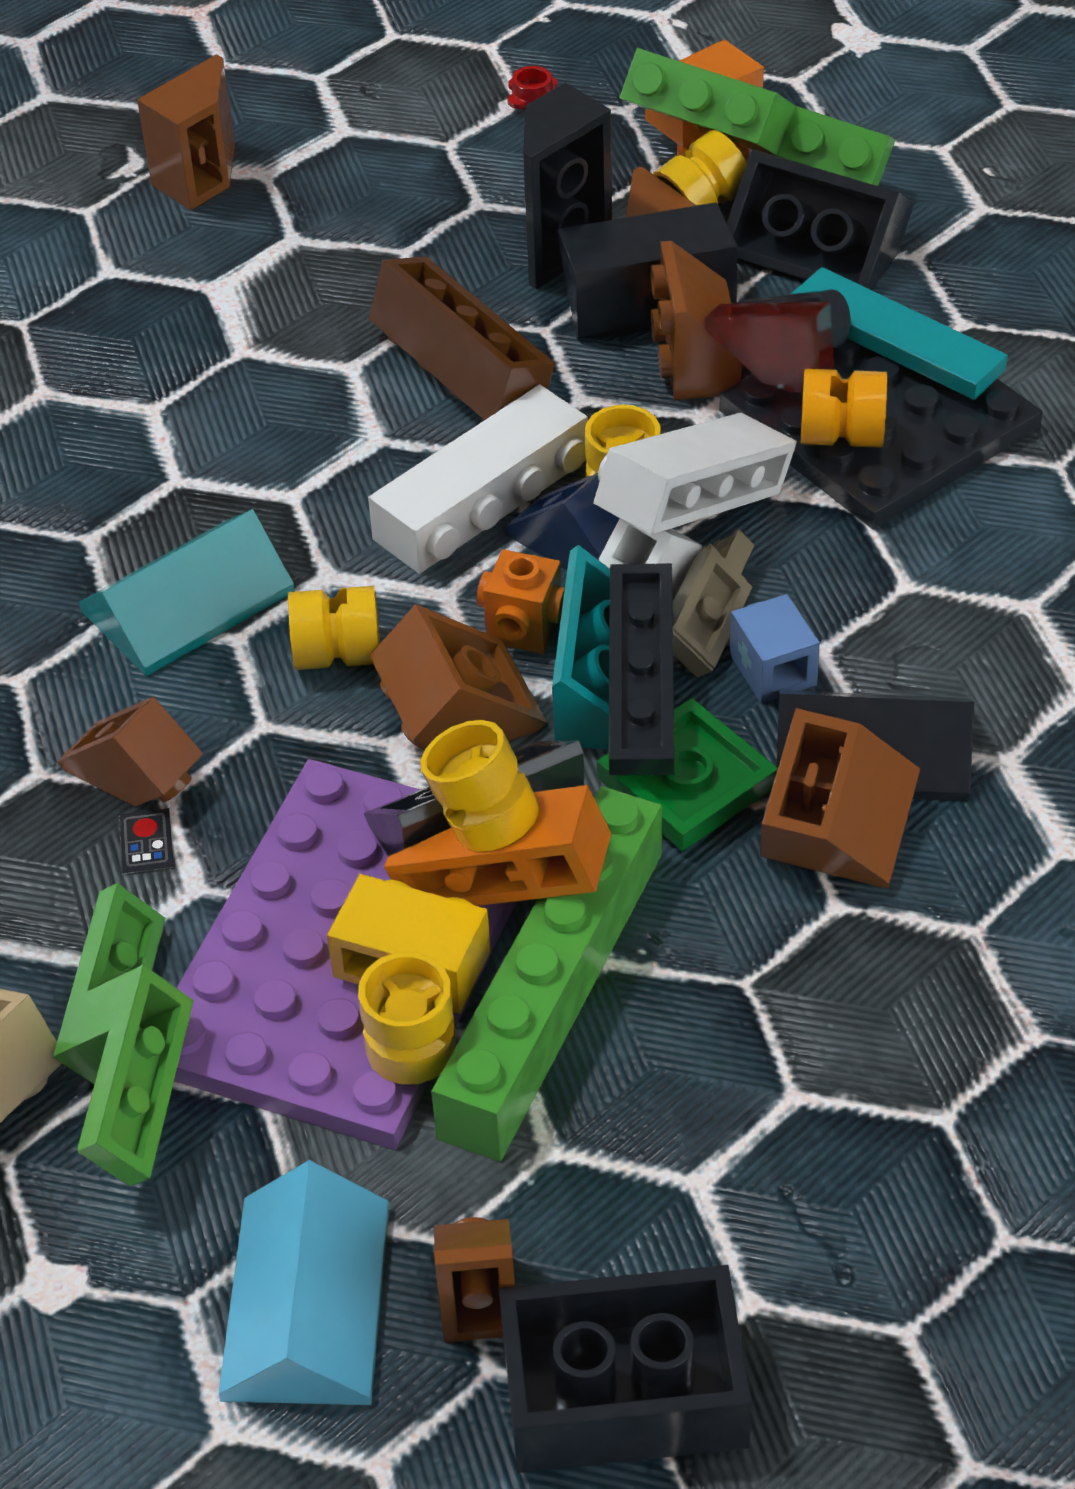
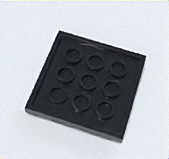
[719,339,1043,530]

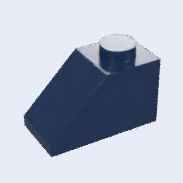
[503,473,620,570]

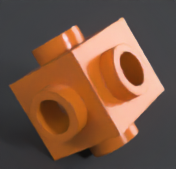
[477,549,565,654]

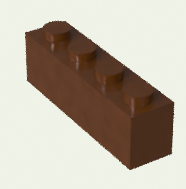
[369,256,555,421]

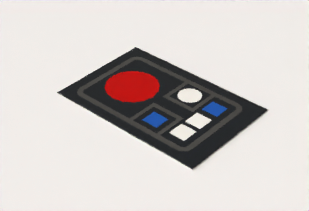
[118,808,174,874]

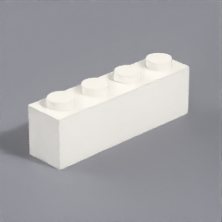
[368,384,588,574]
[593,413,797,535]

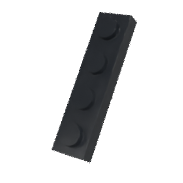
[609,563,674,775]

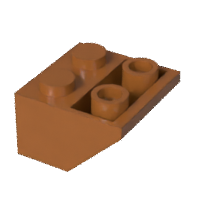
[137,54,235,210]
[651,241,742,400]
[760,708,920,889]

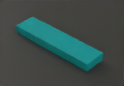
[791,267,1008,400]

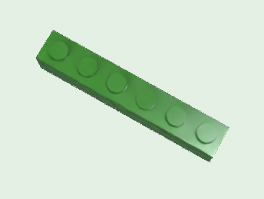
[431,786,662,1162]

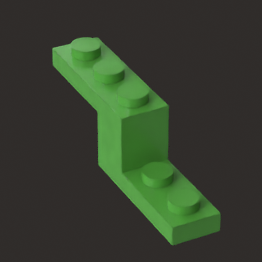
[619,48,895,186]
[53,883,194,1187]

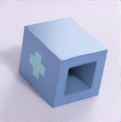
[730,594,820,704]

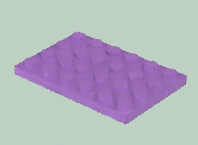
[174,759,517,1150]

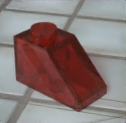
[704,302,834,392]

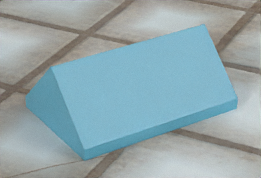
[219,1160,389,1405]

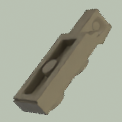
[672,529,754,678]

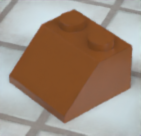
[370,604,547,750]

